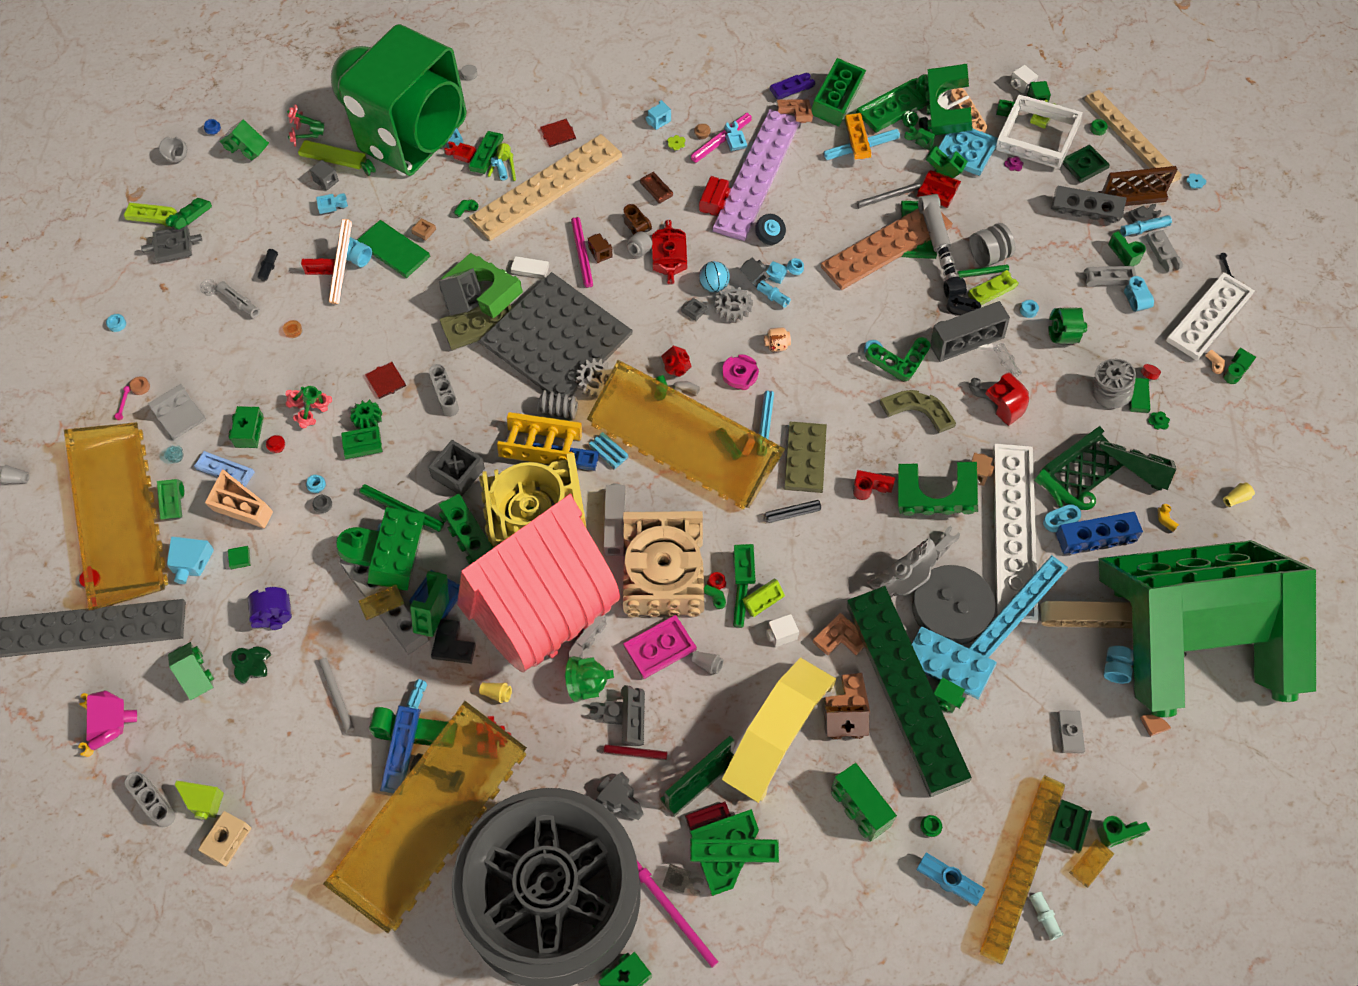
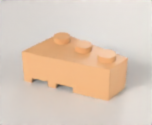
[205,469,273,529]

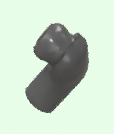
[969,378,991,400]

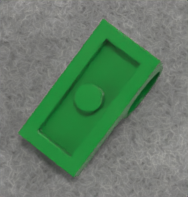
[1108,231,1146,266]
[157,479,185,520]
[733,544,756,584]
[1097,816,1150,849]

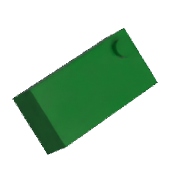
[811,58,866,127]

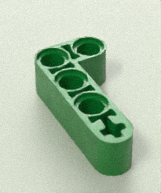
[369,707,458,748]

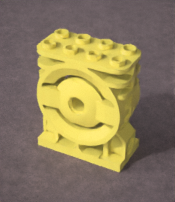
[479,453,587,548]

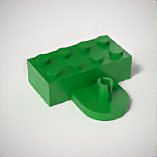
[336,507,425,591]

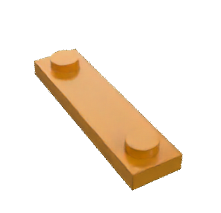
[845,113,871,159]

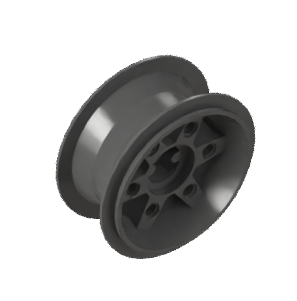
[452,788,641,986]

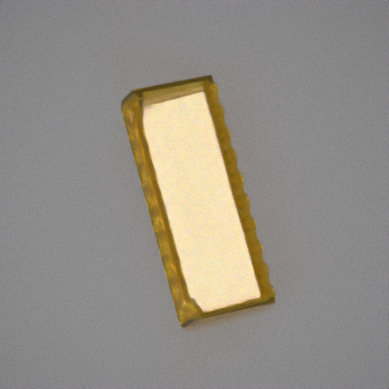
[587,360,785,510]
[64,422,168,610]
[323,701,527,933]

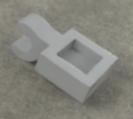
[934,526,960,561]

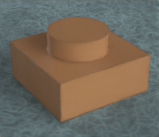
[411,218,436,241]

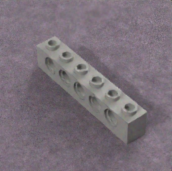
[339,559,429,655]

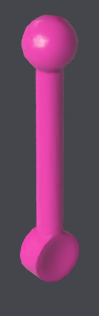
[114,386,131,420]

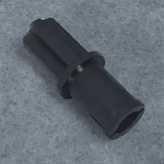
[257,249,278,281]

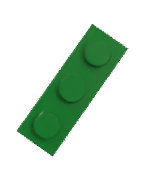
[469,131,504,174]

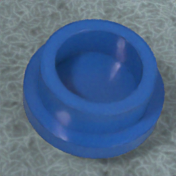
[204,119,221,135]

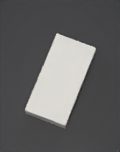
[511,256,549,279]

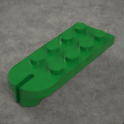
[856,74,930,133]

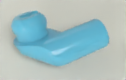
[491,156,508,181]

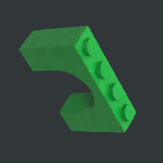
[925,64,973,135]
[898,462,978,516]

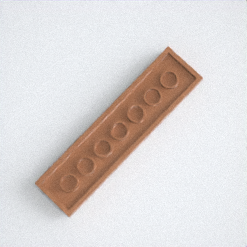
[821,208,953,290]

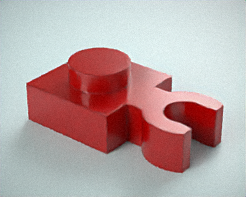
[444,141,476,163]

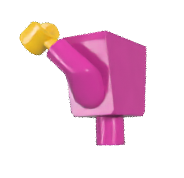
[78,690,137,757]

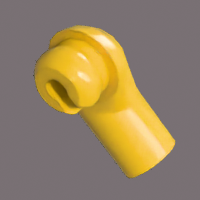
[1157,504,1179,532]

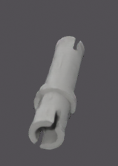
[216,281,260,318]

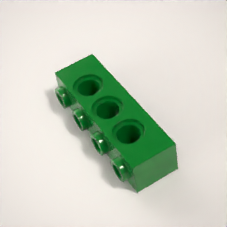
[438,494,493,565]

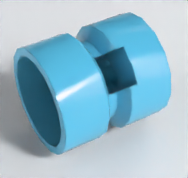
[346,237,372,267]
[1103,646,1134,684]

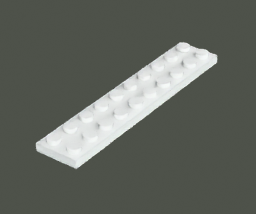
[993,444,1038,623]

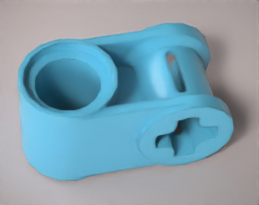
[1124,276,1154,312]

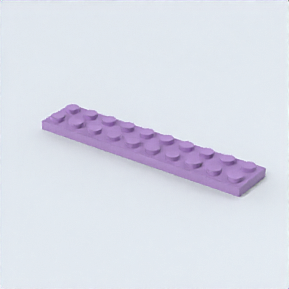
[713,109,800,241]

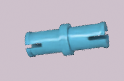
[757,280,791,308]

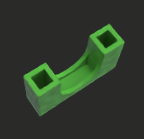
[441,253,523,318]

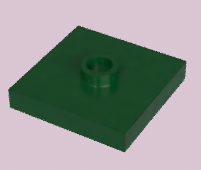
[1062,144,1110,183]

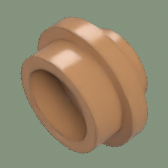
[694,124,711,139]

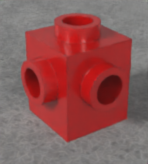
[661,345,692,377]

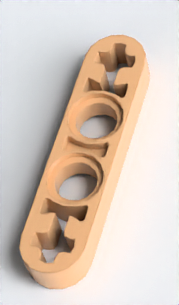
[950,88,987,133]

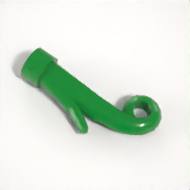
[1034,469,1096,510]

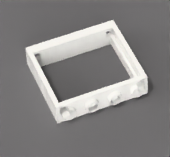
[996,95,1083,169]

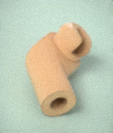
[1206,350,1225,374]

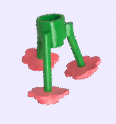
[287,104,324,147]

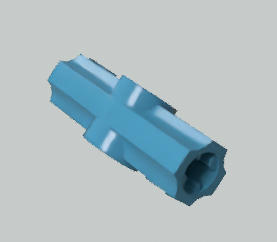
[916,852,985,907]

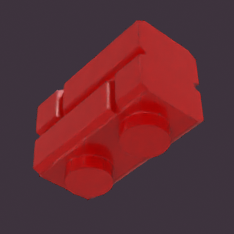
[699,176,731,216]

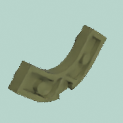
[880,390,956,433]

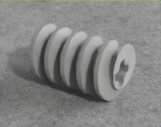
[537,390,578,419]

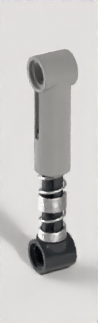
[918,194,967,298]

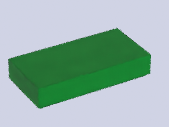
[1130,378,1151,413]

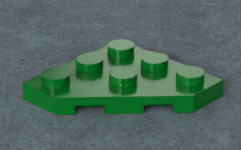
[689,809,759,896]

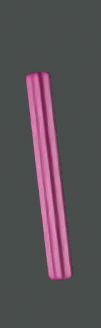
[691,113,752,163]
[571,217,593,288]

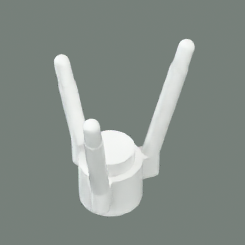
[937,89,969,109]

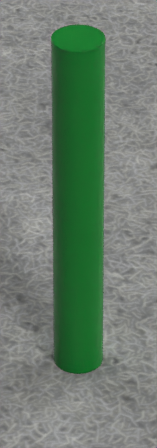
[957,264,1009,278]

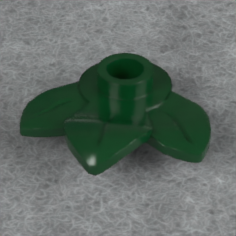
[231,646,271,684]

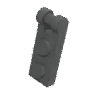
[621,685,645,746]

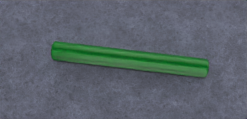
[360,484,444,532]

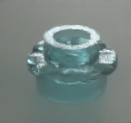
[164,446,184,463]

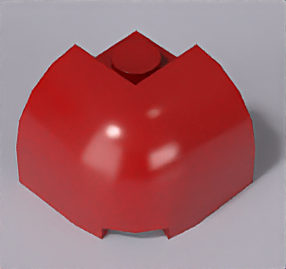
[985,372,1029,426]

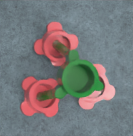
[285,386,332,428]

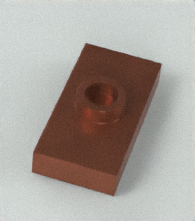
[640,171,673,204]

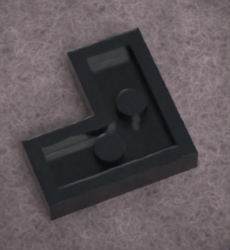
[431,619,476,664]

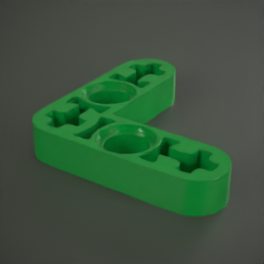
[865,337,931,381]

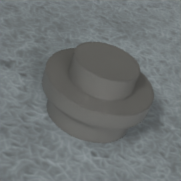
[313,494,332,513]

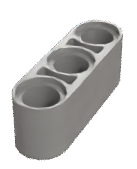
[429,364,459,417]
[125,771,175,827]

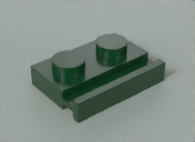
[1048,799,1092,853]

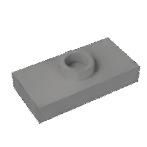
[1058,710,1085,753]

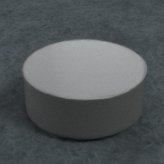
[461,65,477,80]

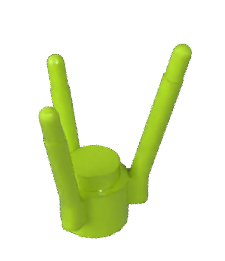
[488,143,516,181]

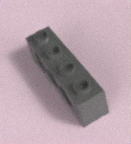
[1051,185,1127,223]

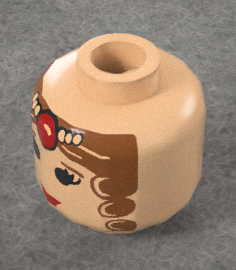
[764,327,791,352]

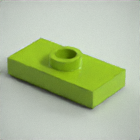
[742,578,785,618]

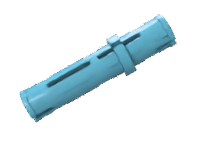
[1120,215,1172,237]

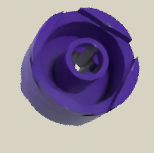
[248,587,292,630]

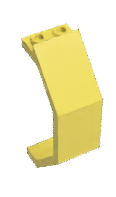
[722,657,836,803]

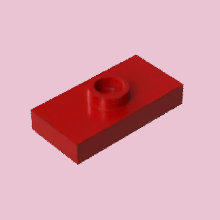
[301,258,335,275]

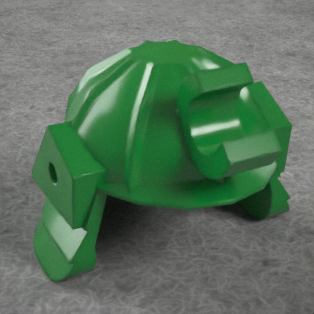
[565,656,614,702]

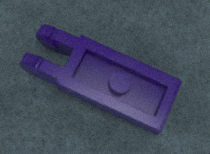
[770,73,816,100]

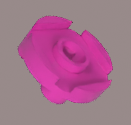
[722,354,759,390]

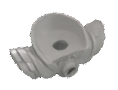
[867,537,937,596]

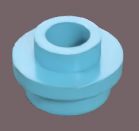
[787,258,804,275]
[306,474,326,493]

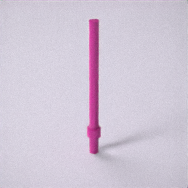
[637,860,719,968]

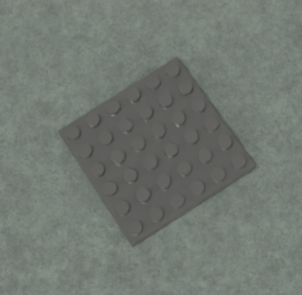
[480,272,633,399]

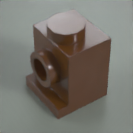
[588,233,613,263]

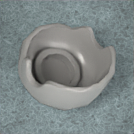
[159,137,188,162]

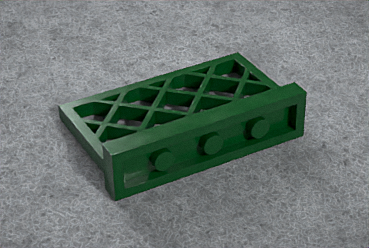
[1039,426,1124,499]
[660,736,734,817]

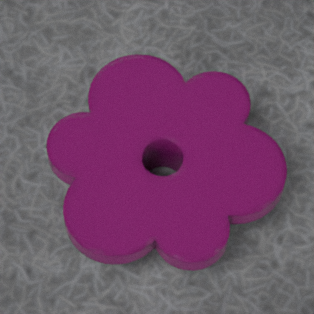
[1004,156,1024,171]

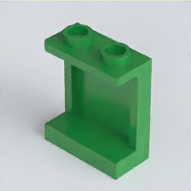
[410,571,449,637]

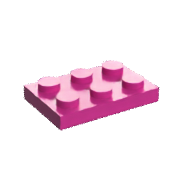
[623,615,697,679]

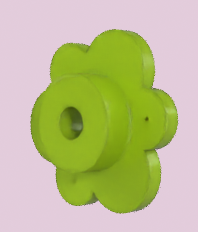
[667,135,685,151]

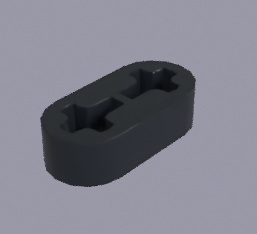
[946,296,981,315]

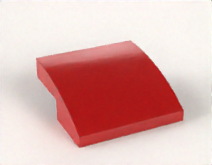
[916,170,961,208]

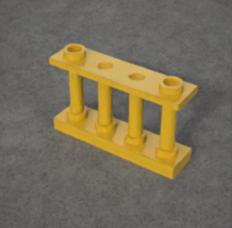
[497,412,582,465]

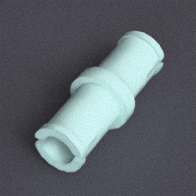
[1029,892,1064,941]

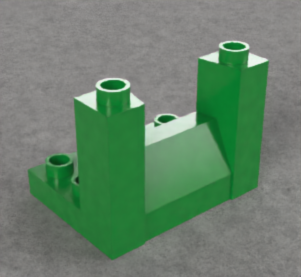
[1098,540,1316,717]

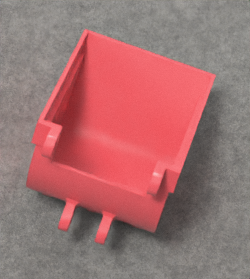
[457,494,620,673]

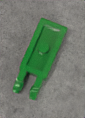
[166,198,212,230]

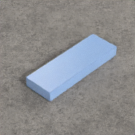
[194,451,255,487]

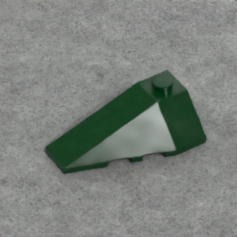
[1099,440,1176,491]

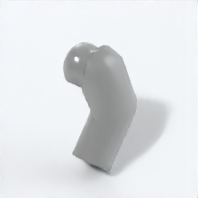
[672,381,700,395]

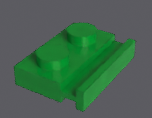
[341,426,383,459]

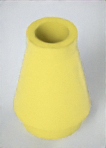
[1223,482,1255,507]
[479,682,512,703]

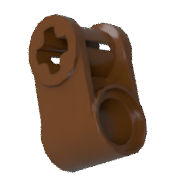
[623,204,652,235]

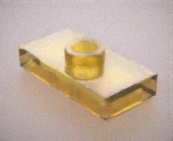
[358,585,404,621]
[1069,839,1114,888]

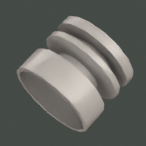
[969,223,1015,268]
[1093,358,1136,408]

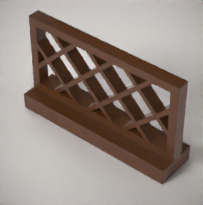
[1098,166,1178,209]

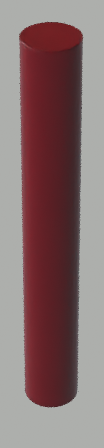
[604,744,668,760]

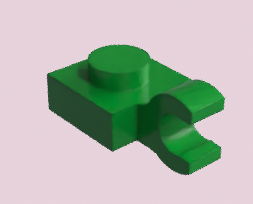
[904,126,935,150]

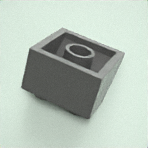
[439,268,482,315]

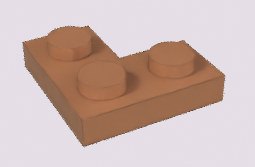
[777,99,813,123]
[813,613,865,656]
[825,673,870,714]

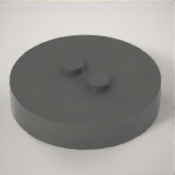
[912,565,995,645]

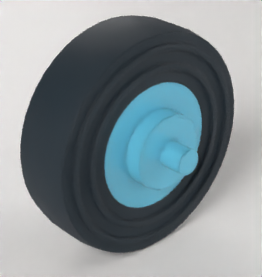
[755,214,786,245]

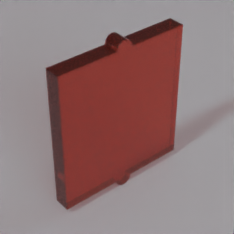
[540,118,576,147]
[365,362,406,399]

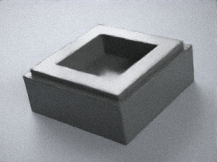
[682,298,707,321]

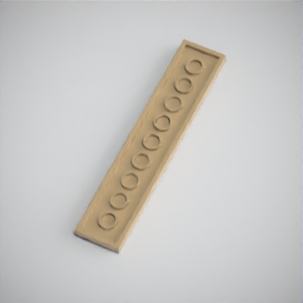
[469,134,622,241]

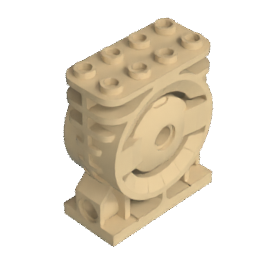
[623,511,704,617]

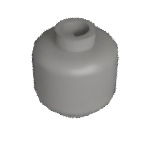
[627,231,652,257]

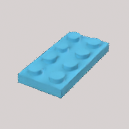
[912,626,997,700]

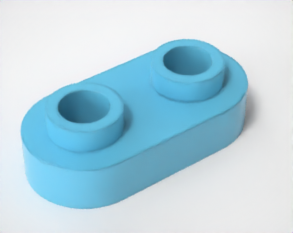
[1043,505,1081,532]

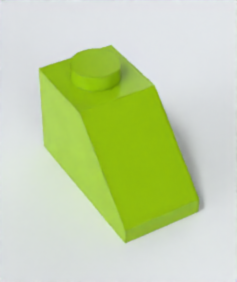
[175,780,224,820]

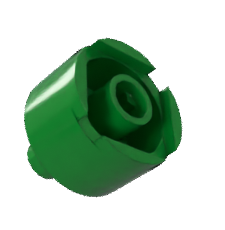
[1048,307,1087,344]

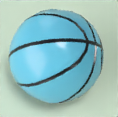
[699,261,730,292]

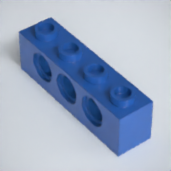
[1056,511,1143,554]

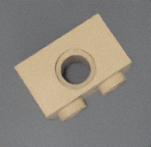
[198,811,251,867]

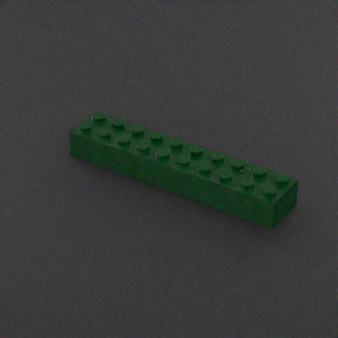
[847,586,972,797]

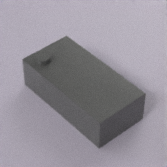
[930,301,1010,362]

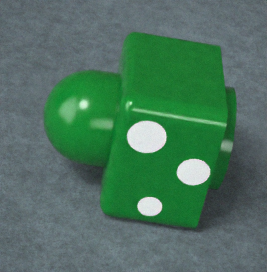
[331,24,467,176]

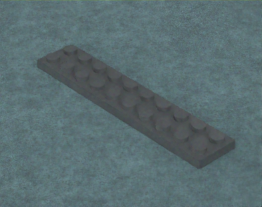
[0,599,186,658]

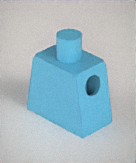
[167,537,214,584]

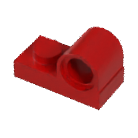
[853,470,895,500]

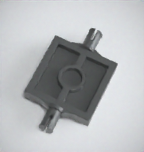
[141,225,203,263]

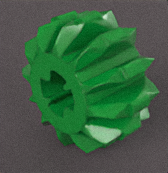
[350,399,383,429]

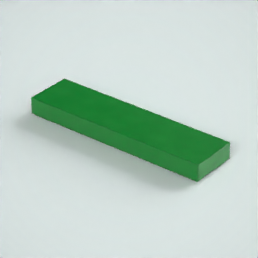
[690,838,779,863]

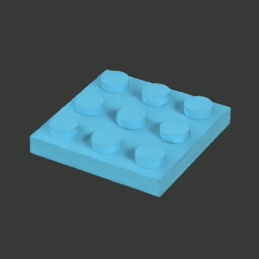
[939,128,998,176]

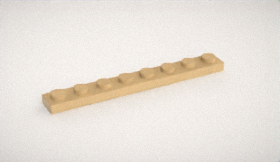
[1085,90,1182,183]

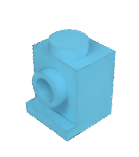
[645,100,671,130]

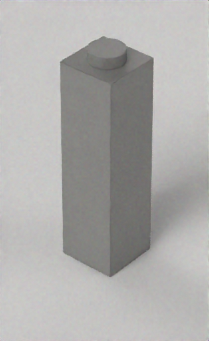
[604,483,626,556]

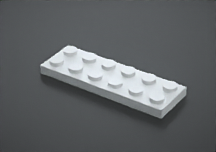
[1166,272,1255,361]

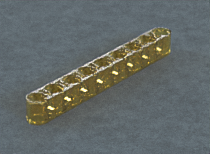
[980,775,1065,965]

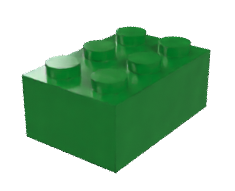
[831,762,897,842]

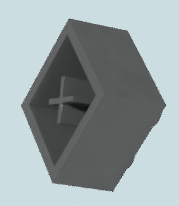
[428,440,485,496]

